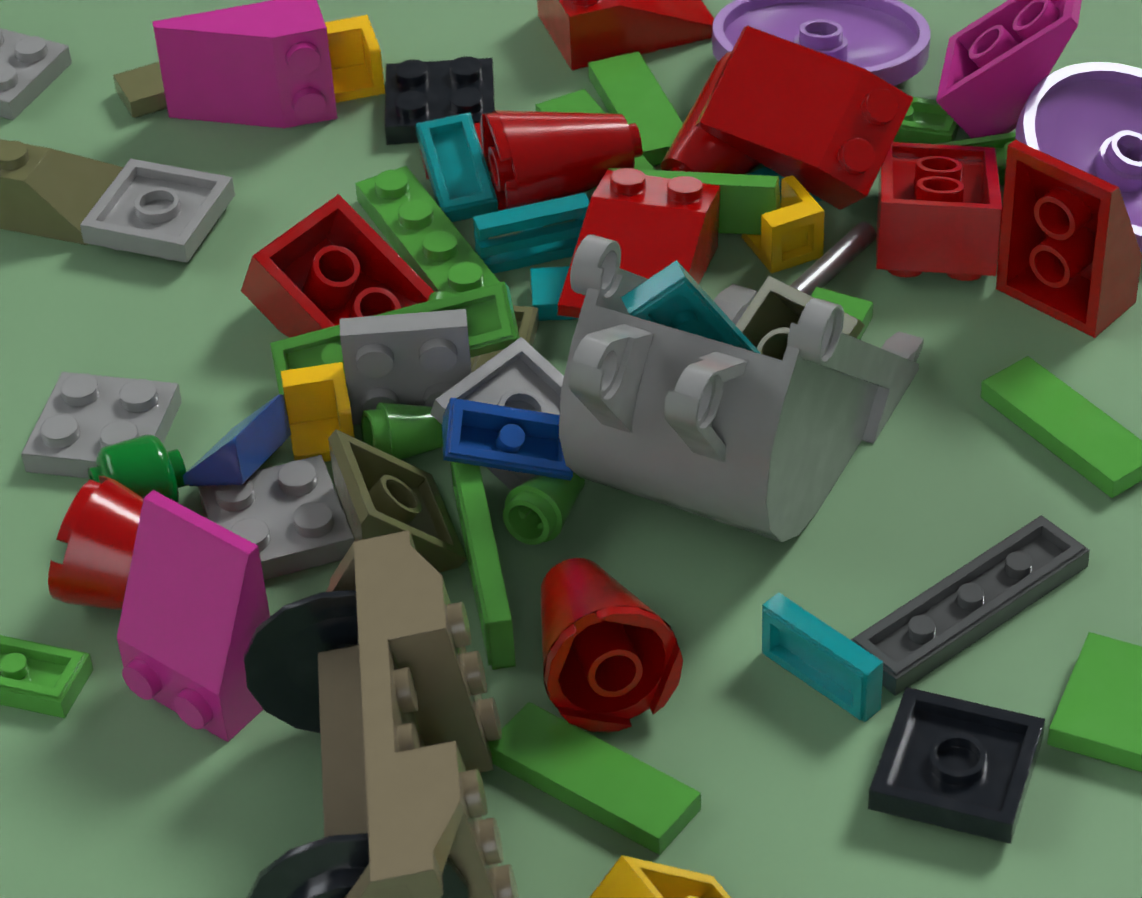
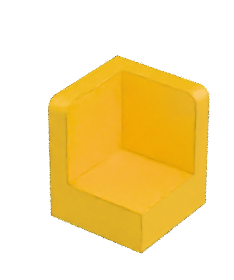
[325,15,385,103]
[742,175,825,274]
[281,362,355,462]

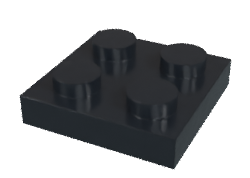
[385,56,495,145]
[868,687,1045,844]

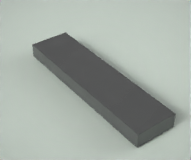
[851,515,1090,696]

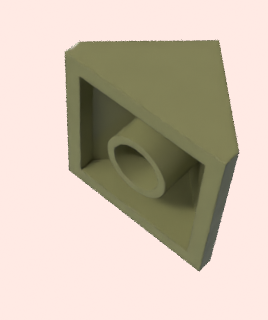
[328,429,467,573]

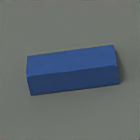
[183,394,291,486]
[442,398,573,480]

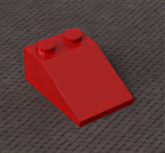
[537,0,714,71]
[696,25,914,210]
[996,140,1142,338]
[876,142,1002,281]
[558,168,720,318]
[241,194,434,338]

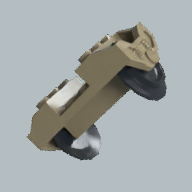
[244,530,518,898]

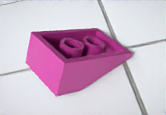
[152,0,338,128]
[936,0,1082,138]
[117,490,270,742]

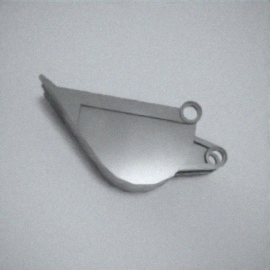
[559,234,924,542]

